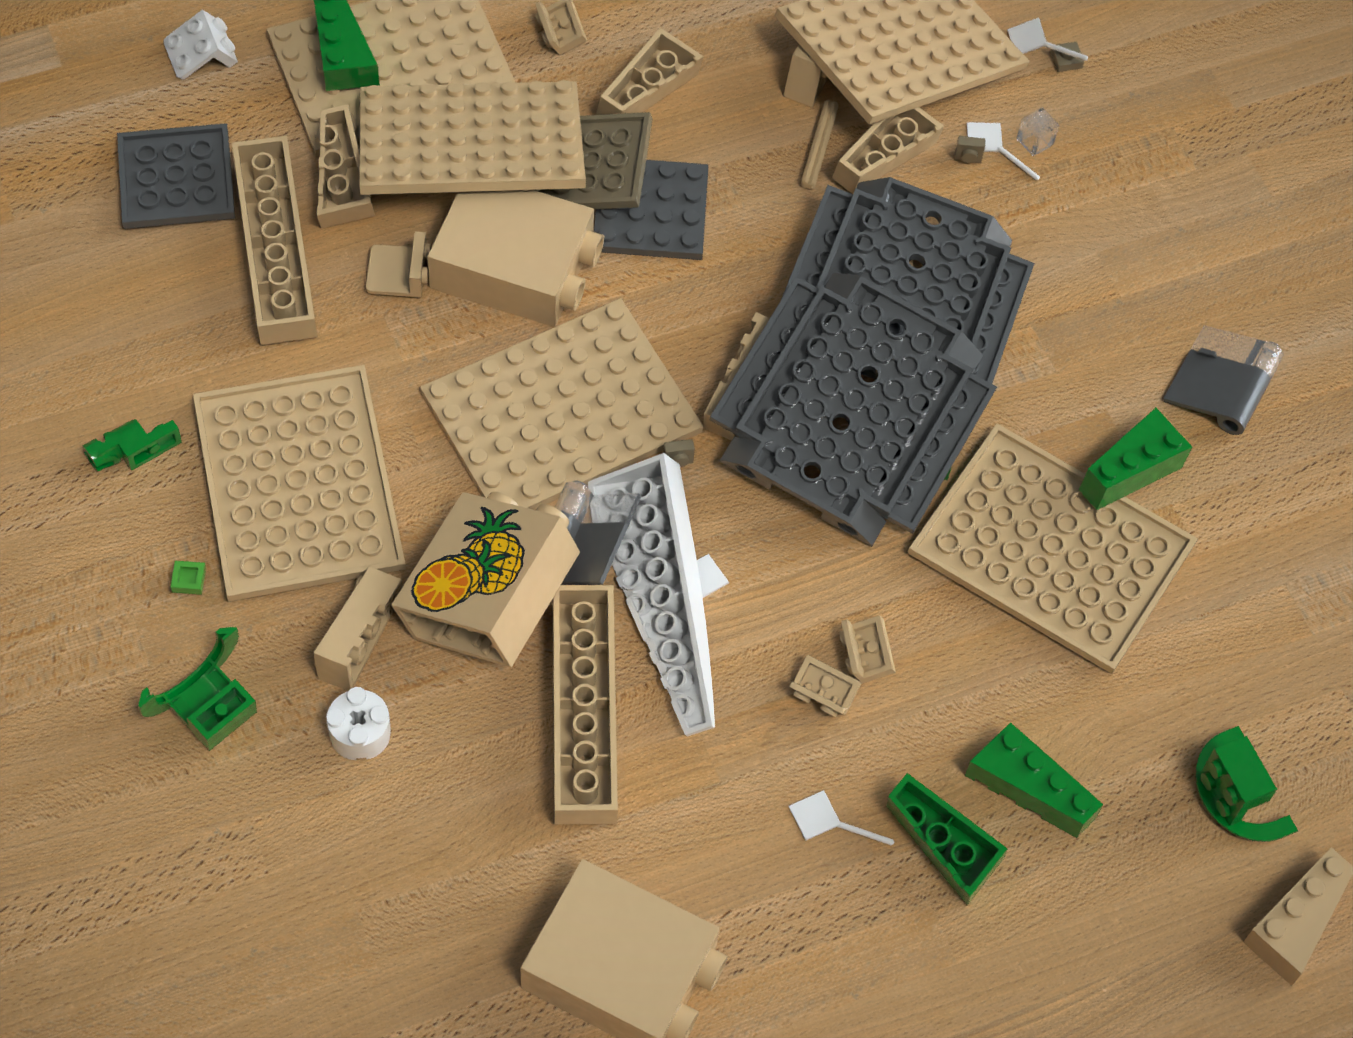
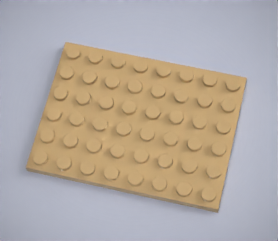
[267,0,516,157]
[774,0,1030,124]
[360,80,586,195]
[420,298,704,510]
[193,365,406,602]
[908,424,1198,674]

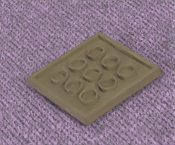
[535,112,653,209]

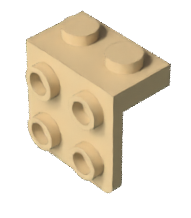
[366,231,432,298]

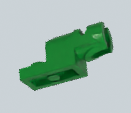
[83,419,182,472]

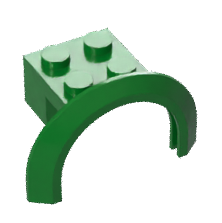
[138,627,257,751]
[1195,726,1298,842]

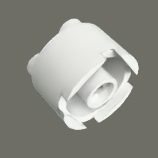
[326,687,391,760]

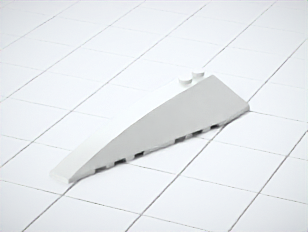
[588,453,715,736]

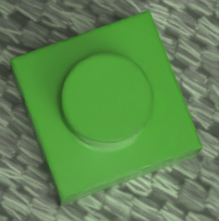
[171,561,206,595]

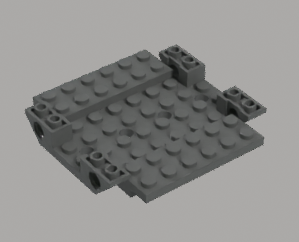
[781,177,1035,384]
[710,273,997,547]

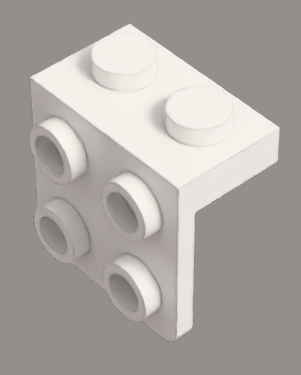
[164,9,238,80]

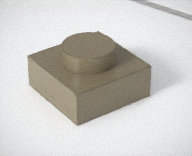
[1050,42,1084,72]
[954,136,986,163]
[663,439,695,467]

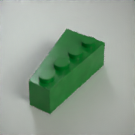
[314,0,380,91]
[1079,407,1192,510]
[965,722,1104,838]
[887,773,1008,906]

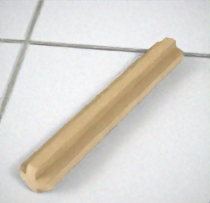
[801,100,839,190]

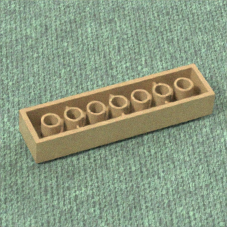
[232,136,317,345]
[553,585,618,825]

